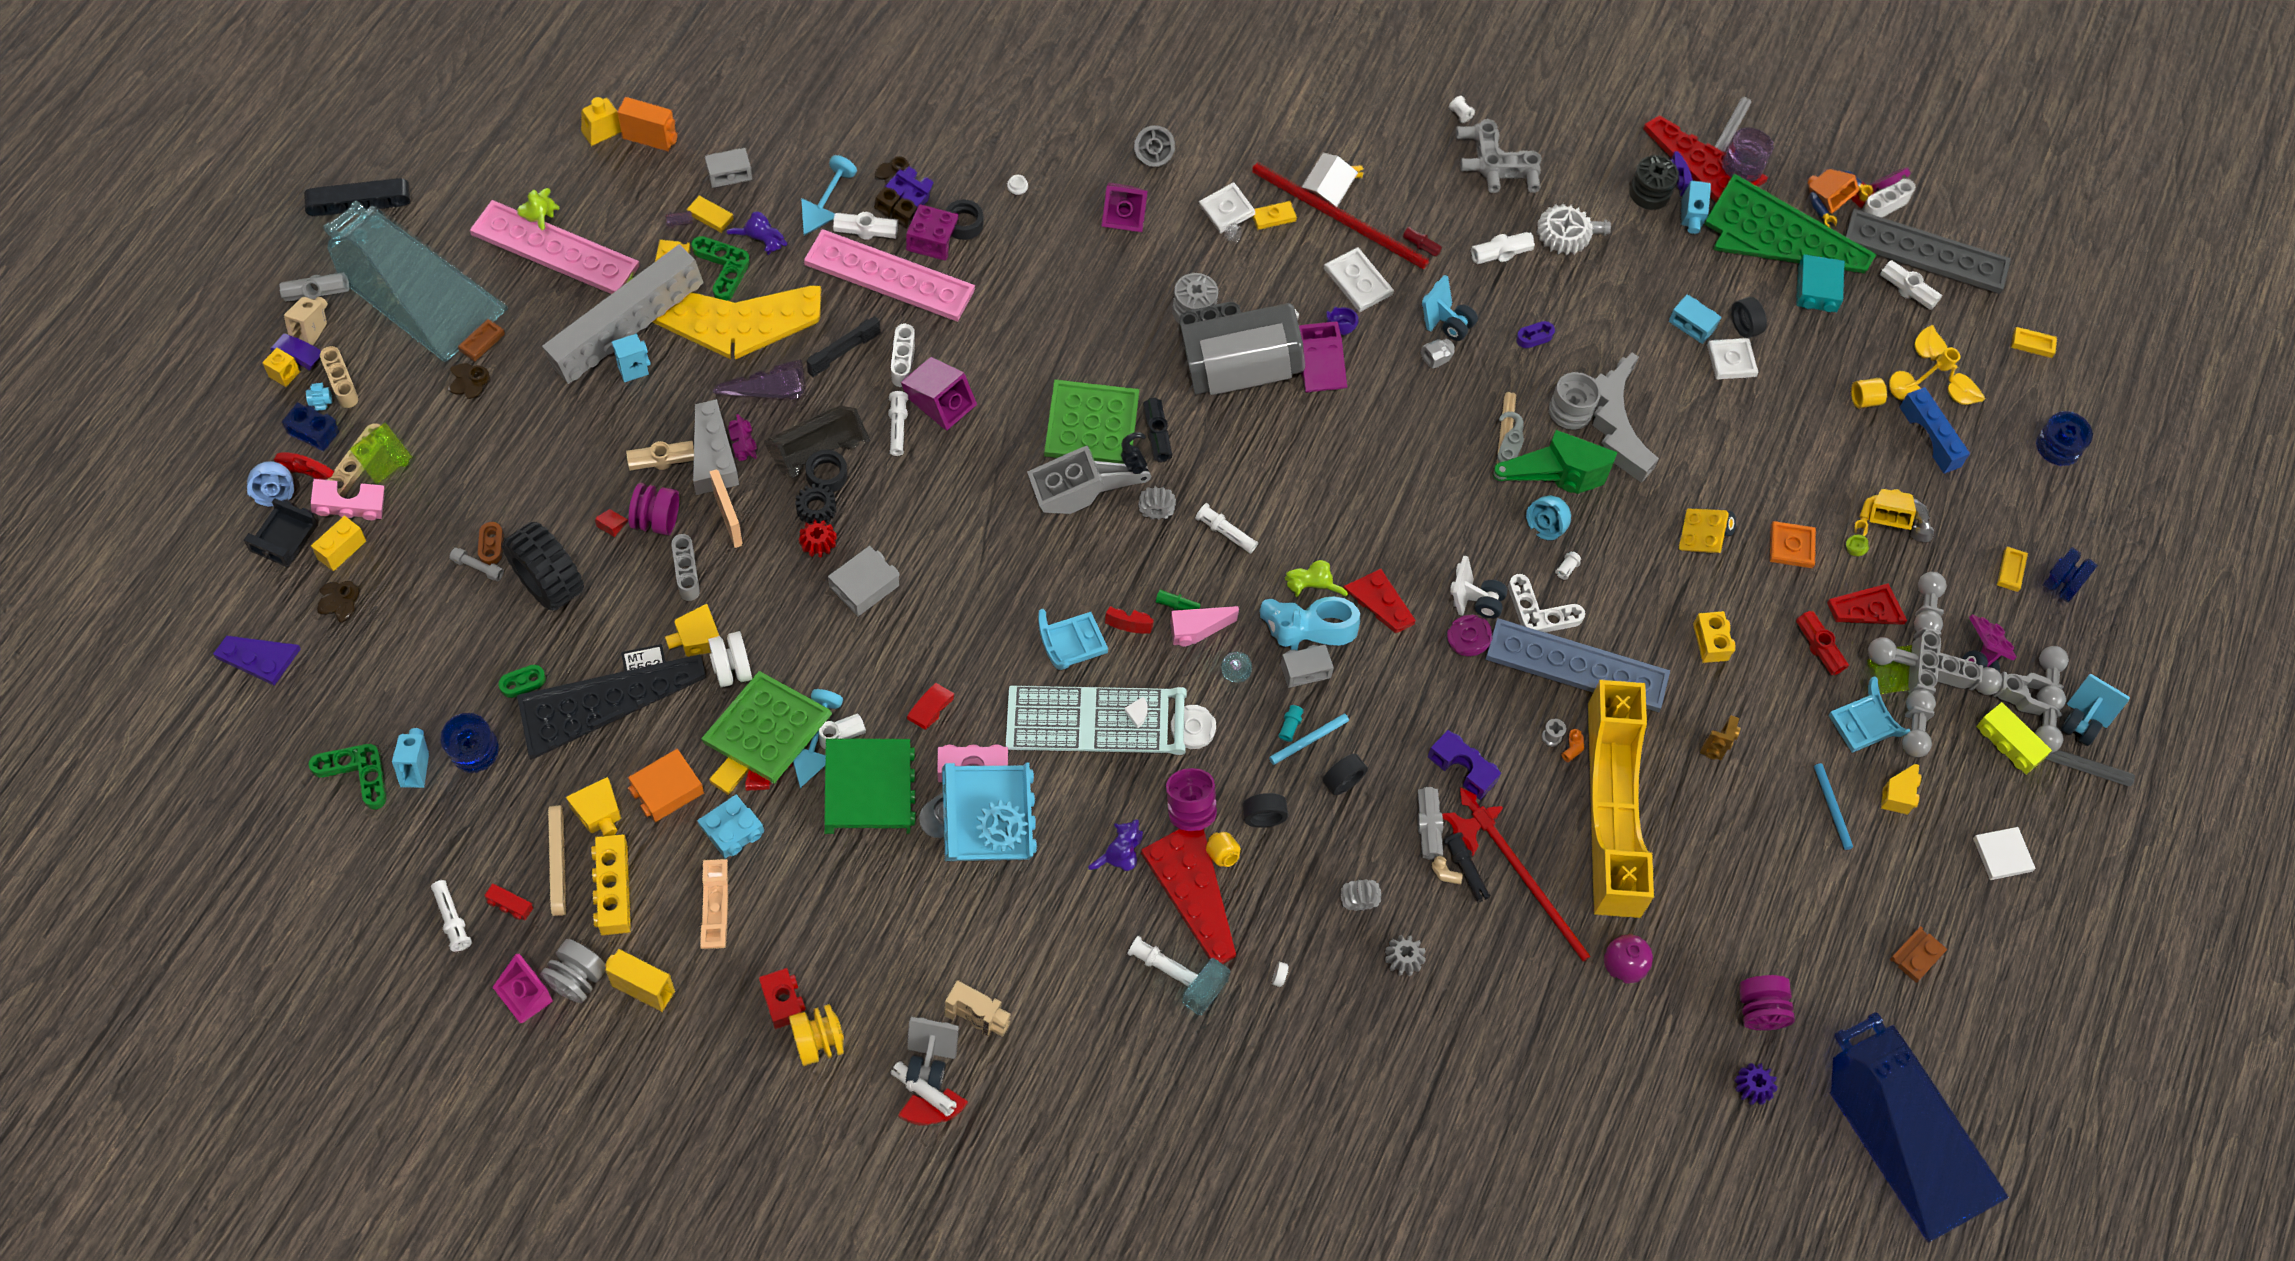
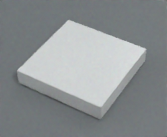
[1199,182,1255,234]
[1707,338,1758,379]
[1973,827,2035,880]

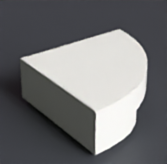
[1125,697,1148,729]

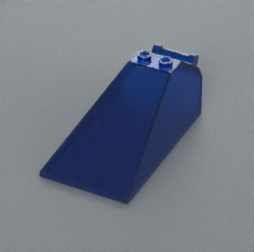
[1829,1012,2009,1243]

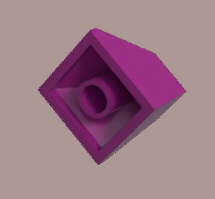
[1102,183,1148,232]

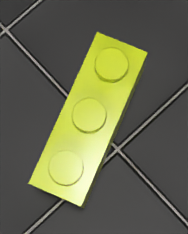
[1976,702,2052,775]

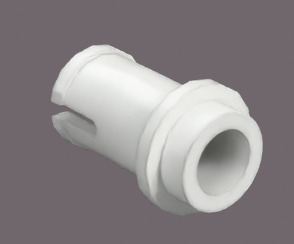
[1555,552,1581,580]

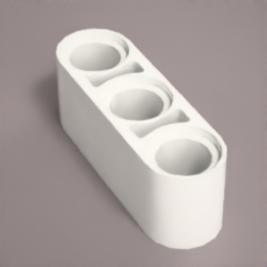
[1862,179,1915,217]
[891,324,915,387]

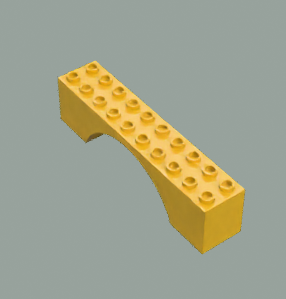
[1588,680,1654,918]

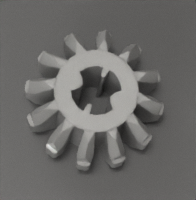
[1139,486,1176,520]
[1341,879,1382,911]
[1385,935,1426,976]

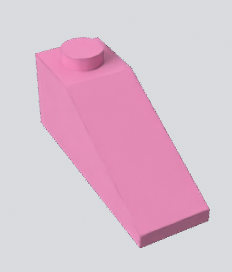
[1170,606,1239,646]

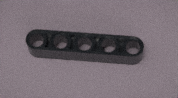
[304,178,410,216]

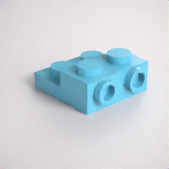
[697,794,764,858]

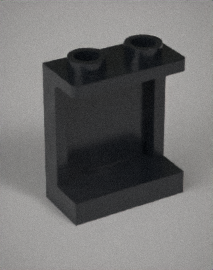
[244,498,318,568]

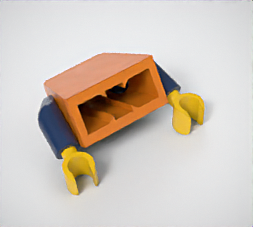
[1808,169,1873,228]

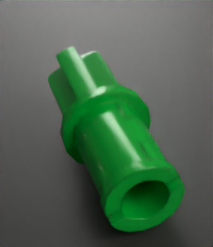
[1156,589,1201,611]

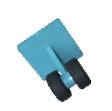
[1422,275,1478,341]
[2061,674,2130,746]

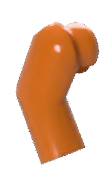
[1561,729,1584,762]

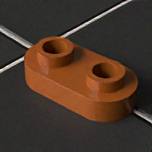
[478,522,504,565]

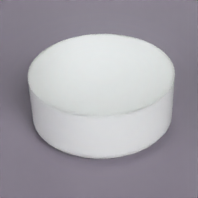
[1272,962,1288,987]

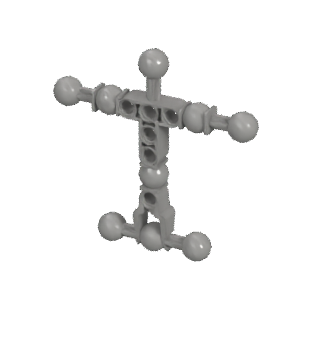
[1868,572,2069,758]

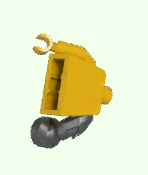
[1854,489,1934,542]

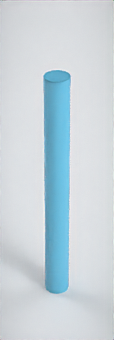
[1269,713,1349,765]

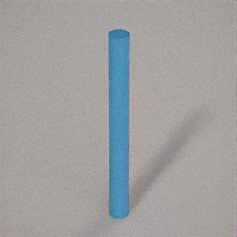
[1814,763,1853,850]

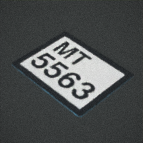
[621,644,665,671]

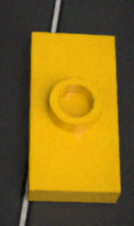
[1252,201,1297,230]

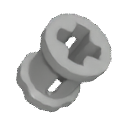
[1541,719,1566,747]

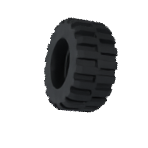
[502,522,584,611]

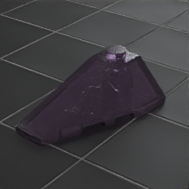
[713,359,806,400]

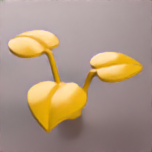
[1889,325,1985,405]

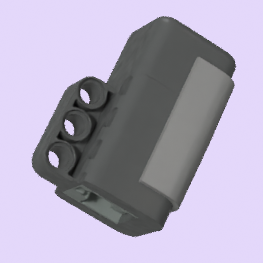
[1179,302,1305,395]

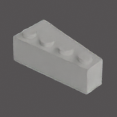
[693,399,739,495]

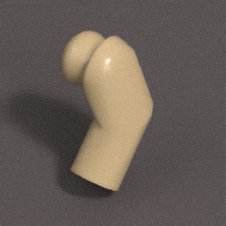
[1432,856,1463,885]

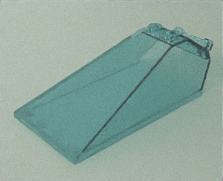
[323,201,508,362]

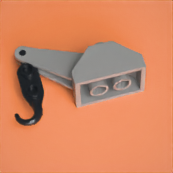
[1027,432,1151,514]

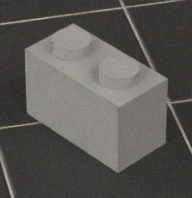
[705,148,752,188]
[1280,644,1334,688]

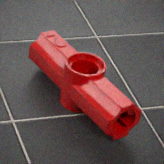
[1796,611,1849,676]

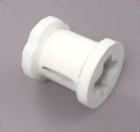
[1449,96,1475,123]

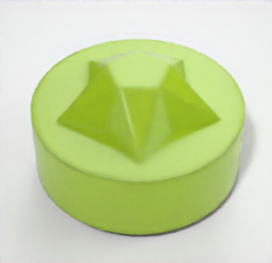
[1846,535,1869,556]

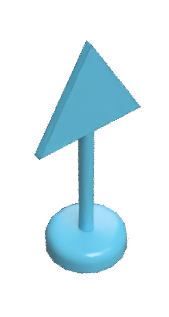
[801,155,857,236]
[793,689,843,788]

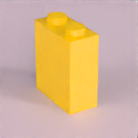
[605,949,675,1012]

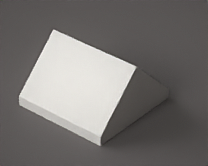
[1302,153,1358,207]

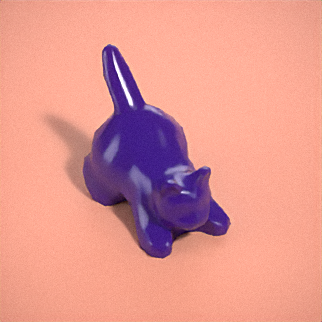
[727,212,788,255]
[1088,819,1143,871]

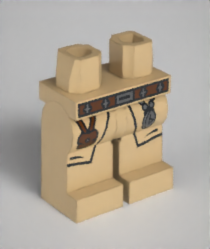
[945,980,1011,1037]

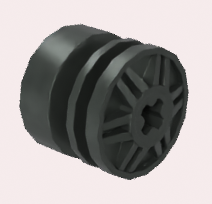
[1629,155,1679,210]

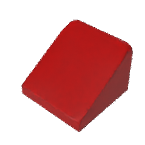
[595,509,628,537]

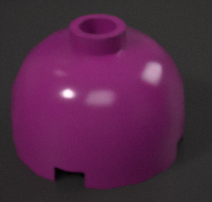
[1604,934,1653,984]

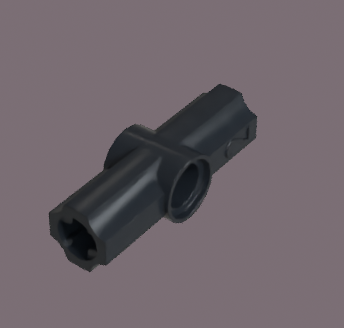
[1143,398,1172,462]

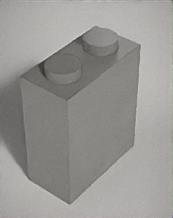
[828,546,899,616]

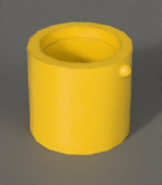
[1851,378,1887,409]

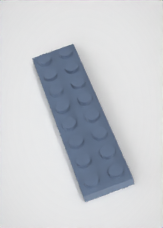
[1485,618,1670,712]

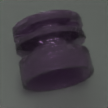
[1722,127,1774,182]

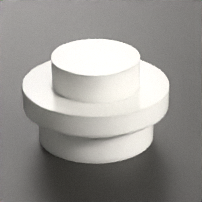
[1008,175,1028,195]

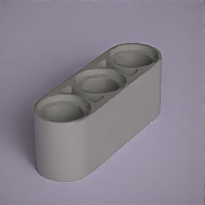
[672,534,700,601]

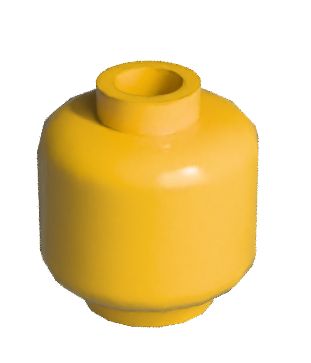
[1206,832,1241,867]

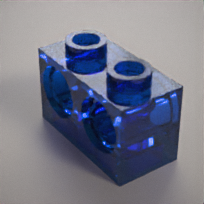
[282,402,339,452]

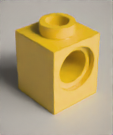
[262,348,300,387]

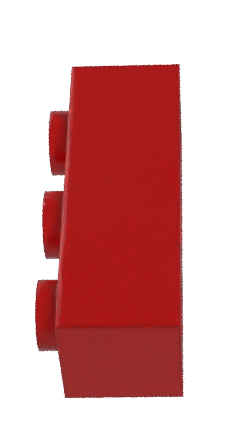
[484,883,534,921]

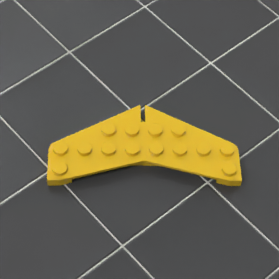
[652,286,821,359]

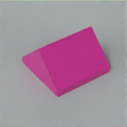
[493,954,553,1023]

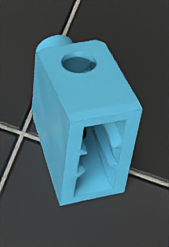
[1681,181,1711,234]
[392,728,429,788]

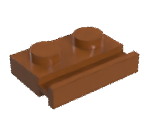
[1890,926,1947,983]

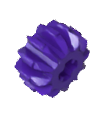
[1735,1063,1778,1105]

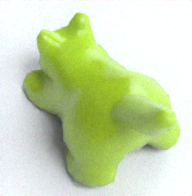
[517,188,560,230]
[1284,560,1348,597]

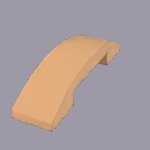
[700,859,728,949]

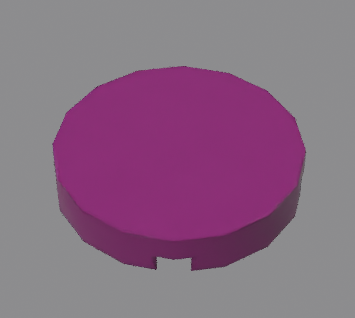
[1870,167,1911,192]
[1447,615,1492,656]

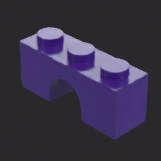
[1428,730,1501,800]

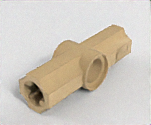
[626,441,694,470]

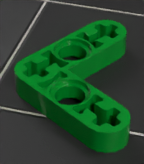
[692,236,750,301]
[309,744,386,810]

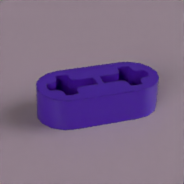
[1516,321,1555,348]

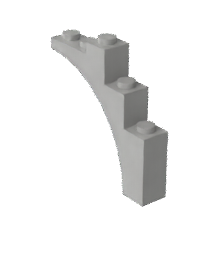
[1592,352,1659,483]

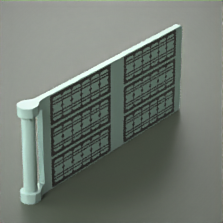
[1006,686,1187,755]

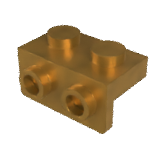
[1700,715,1741,760]

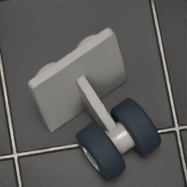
[906,1017,959,1090]

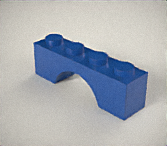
[1899,387,1970,473]

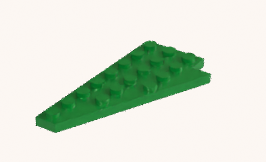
[1704,174,1876,273]

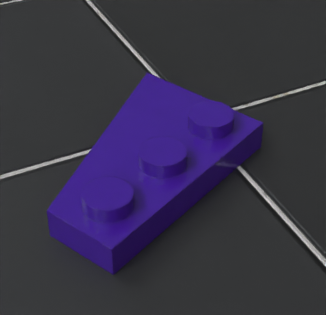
[213,636,301,686]

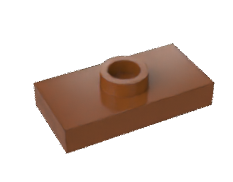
[458,319,505,362]

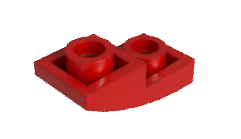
[1105,606,1154,634]
[907,683,954,730]

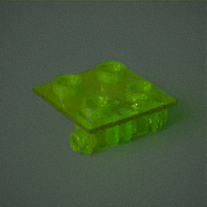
[350,422,413,484]
[1867,645,1912,694]

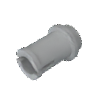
[1590,220,1611,236]

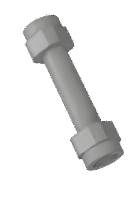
[450,548,504,581]

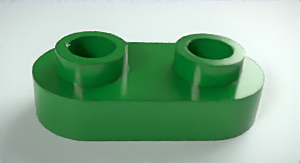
[499,665,546,698]

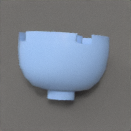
[247,461,294,507]

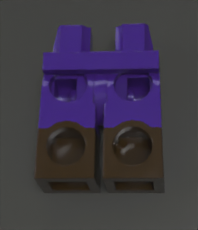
[874,166,933,229]

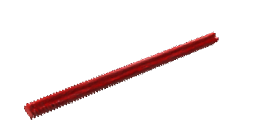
[1252,162,1429,269]

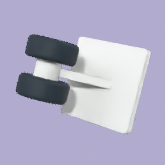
[1451,556,1508,618]

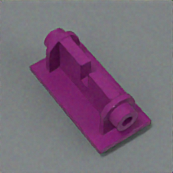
[728,414,757,461]

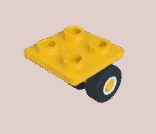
[1679,509,1736,553]

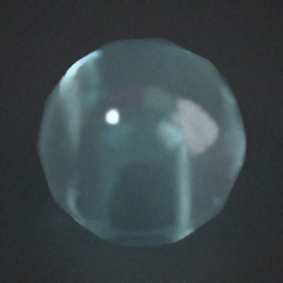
[1221,651,1252,683]

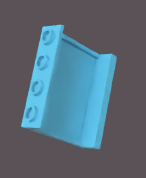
[942,763,1037,861]

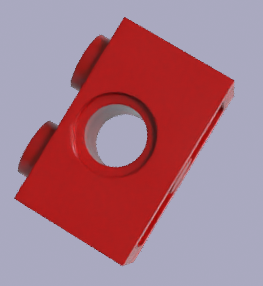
[759,968,806,1029]

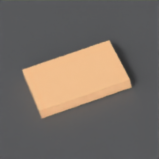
[710,469,743,548]

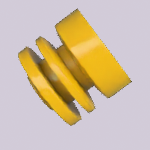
[789,1004,844,1066]

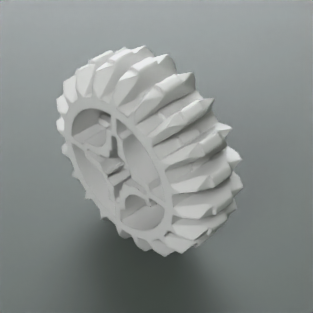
[1537,203,1593,256]

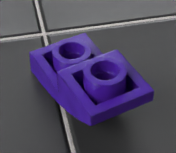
[1669,151,1692,196]
[270,334,321,371]

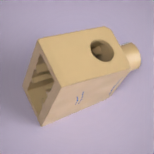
[284,297,328,346]

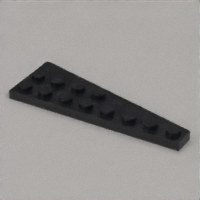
[517,654,706,759]

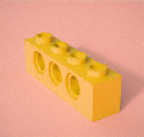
[591,835,631,935]

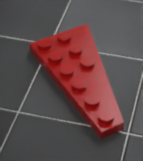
[1643,115,1768,203]
[1141,829,1236,969]

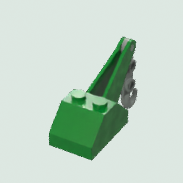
[1493,411,1617,494]

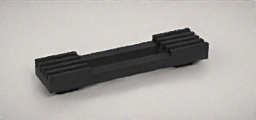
[806,316,881,377]

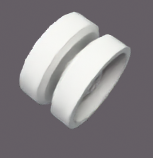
[708,631,752,688]

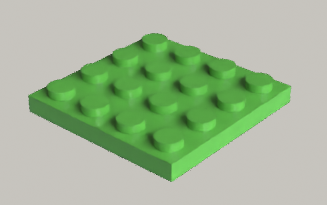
[1044,380,1139,464]
[701,671,832,784]

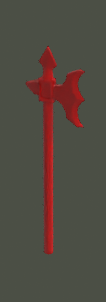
[1442,787,1590,962]

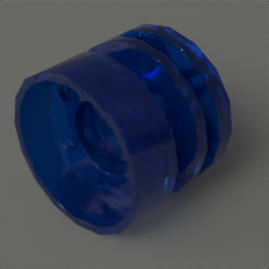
[440,713,499,773]

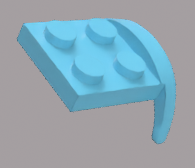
[1038,609,1108,670]
[1829,676,1910,753]

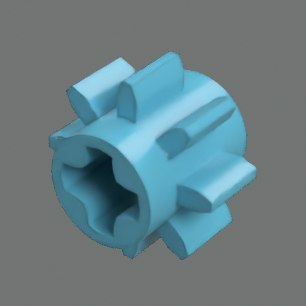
[306,383,332,411]

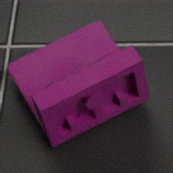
[906,205,958,261]

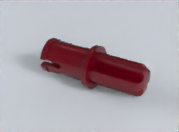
[1403,227,1442,257]

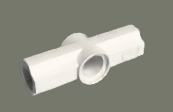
[833,212,898,239]
[1471,232,1535,264]
[1880,260,1942,310]

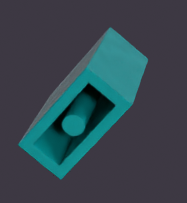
[1796,255,1844,312]

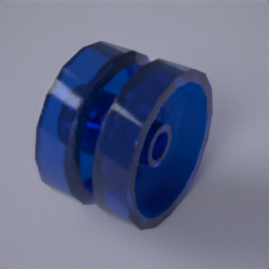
[2036,411,2093,466]
[2042,547,2098,603]

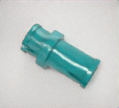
[1278,705,1304,742]

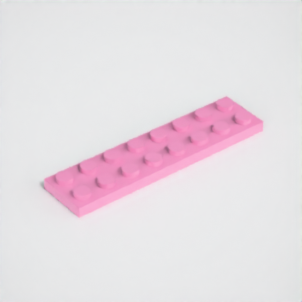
[470,200,640,294]
[804,229,975,322]

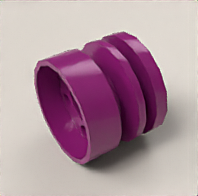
[629,483,679,536]
[1166,768,1217,831]
[1739,975,1795,1031]

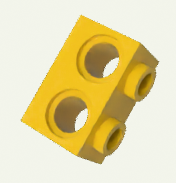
[1693,611,1735,663]

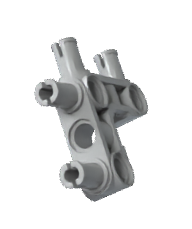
[1456,119,1541,193]

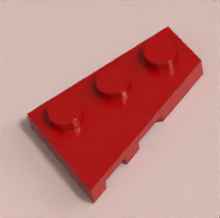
[1343,569,1416,633]
[1827,583,1907,625]

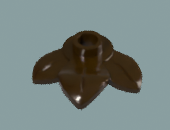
[874,156,916,186]
[448,363,490,399]
[317,581,359,623]

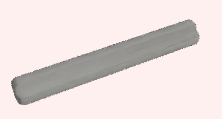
[1715,97,1751,152]

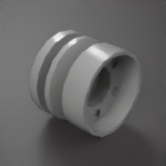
[1172,273,1218,324]
[1549,372,1601,430]
[540,939,606,1003]

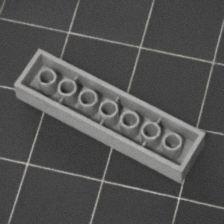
[542,244,704,384]

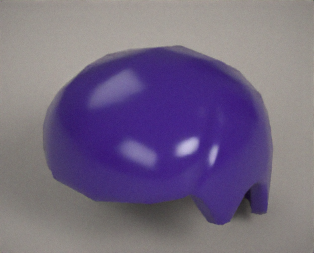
[1326,307,1358,335]

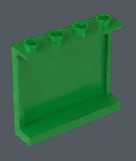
[825,738,915,834]

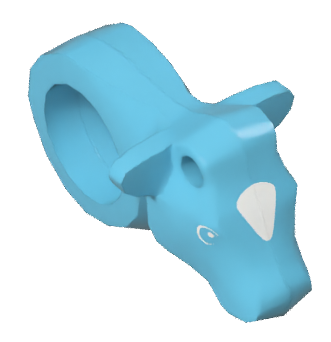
[1260,596,1360,650]

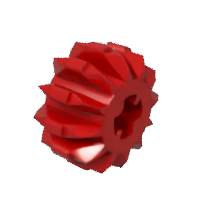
[798,519,837,558]

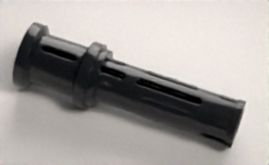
[1443,832,1491,903]

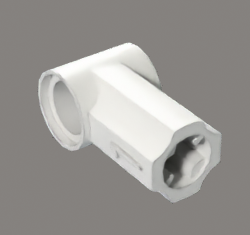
[819,713,866,749]

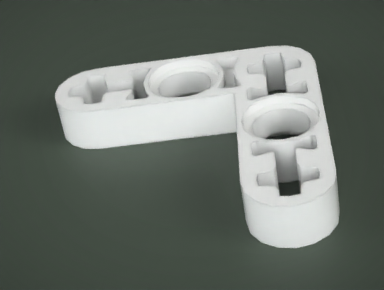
[1508,574,1585,632]

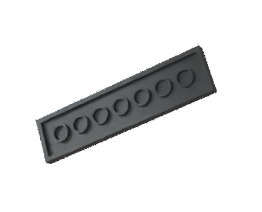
[1845,209,2011,294]

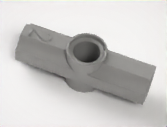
[280,272,349,302]
[1417,787,1443,860]

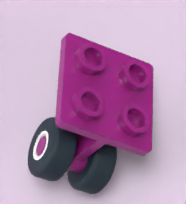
[1962,614,2017,676]

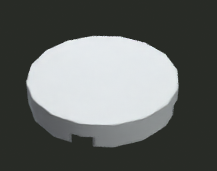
[1170,705,1216,749]

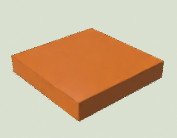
[1770,521,1816,568]

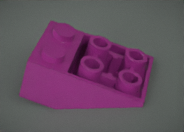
[1299,321,1347,393]

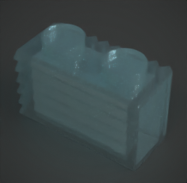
[1182,958,1230,1015]

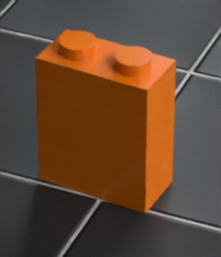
[617,97,677,151]
[628,749,704,822]

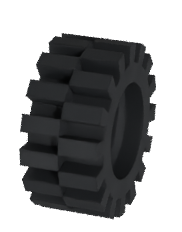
[795,484,836,524]

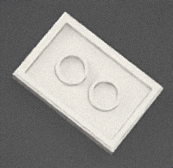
[1324,247,1394,312]

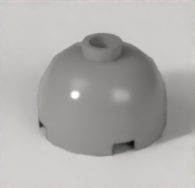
[1134,125,1175,166]

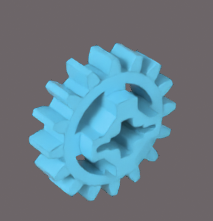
[976,800,1028,852]

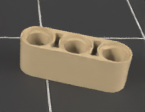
[320,346,358,408]

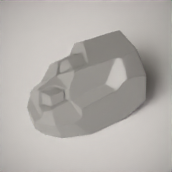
[1420,339,1455,368]

